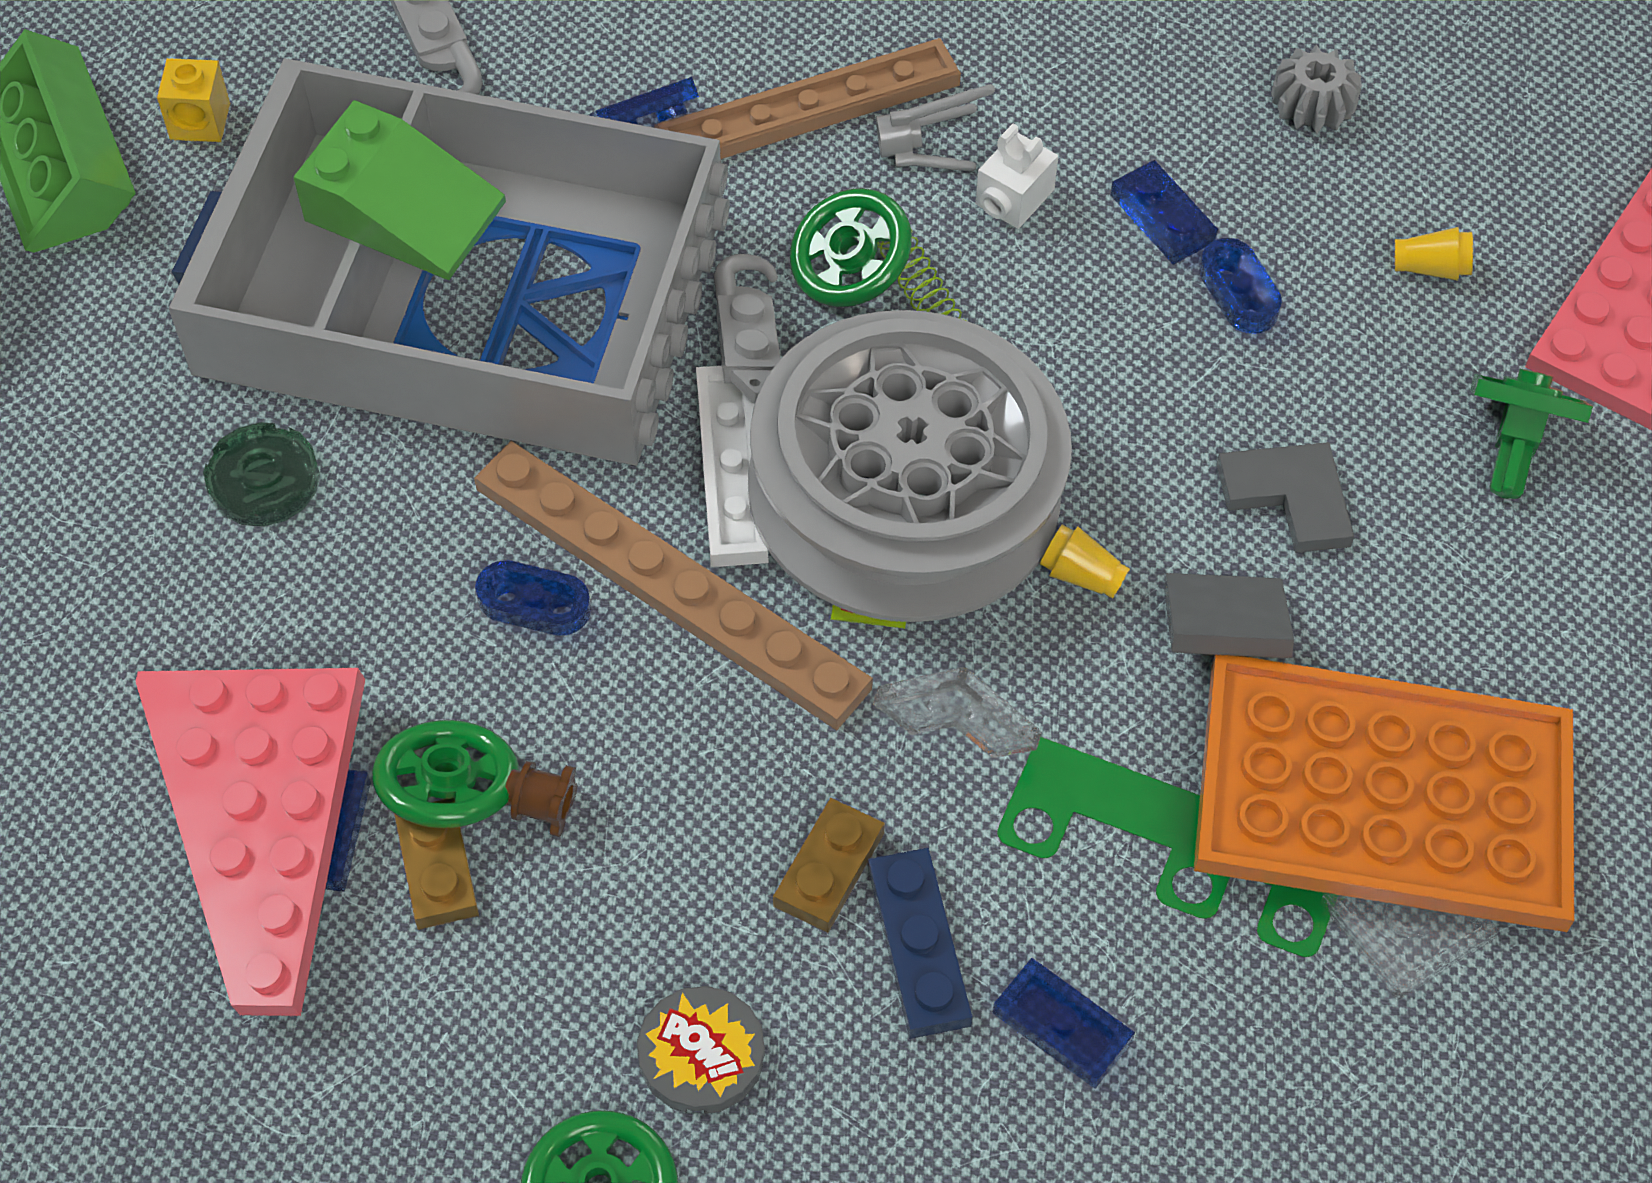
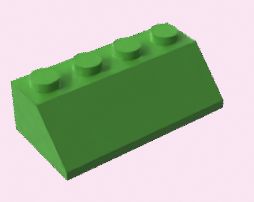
[0,29,136,253]

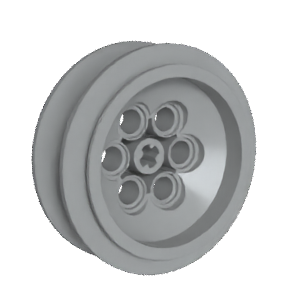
[748,310,1072,622]

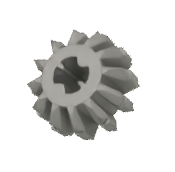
[1271,44,1362,134]

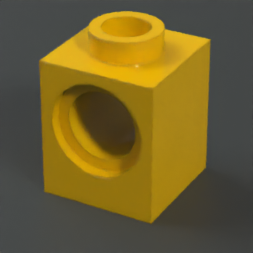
[157,58,230,142]

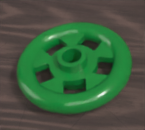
[790,188,912,307]
[372,720,520,828]
[521,1110,678,1183]

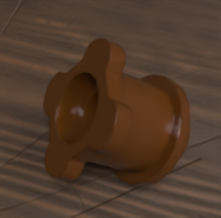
[505,761,578,837]

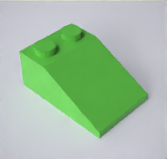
[293,100,506,280]

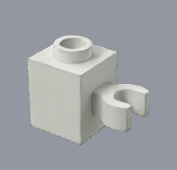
[975,124,1058,229]

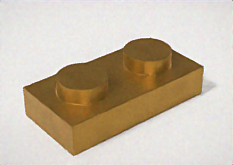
[773,797,885,933]
[394,798,479,930]

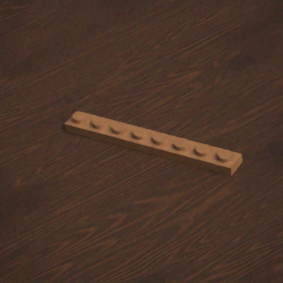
[474,441,873,731]

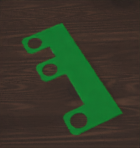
[997,736,1338,957]

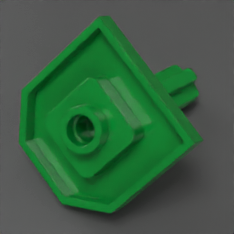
[1470,368,1593,499]

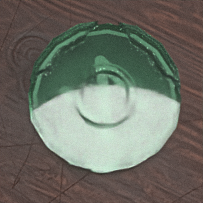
[203,422,320,527]

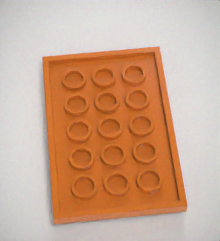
[1194,655,1574,932]

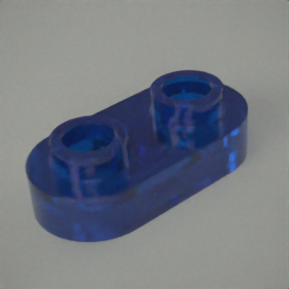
[1199,238,1282,334]
[475,560,591,636]

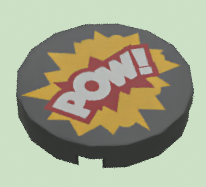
[637,986,765,1114]

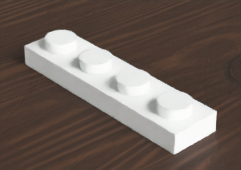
[696,366,769,567]

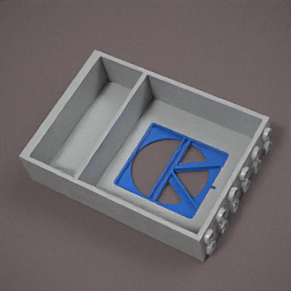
[169,58,730,466]

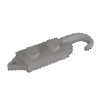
[390,0,483,95]
[714,254,781,404]

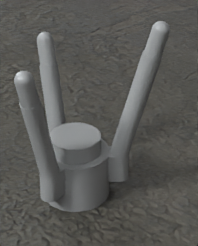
[876,84,995,172]

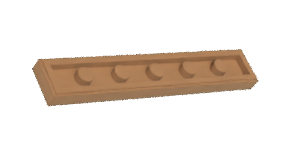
[654,38,961,159]

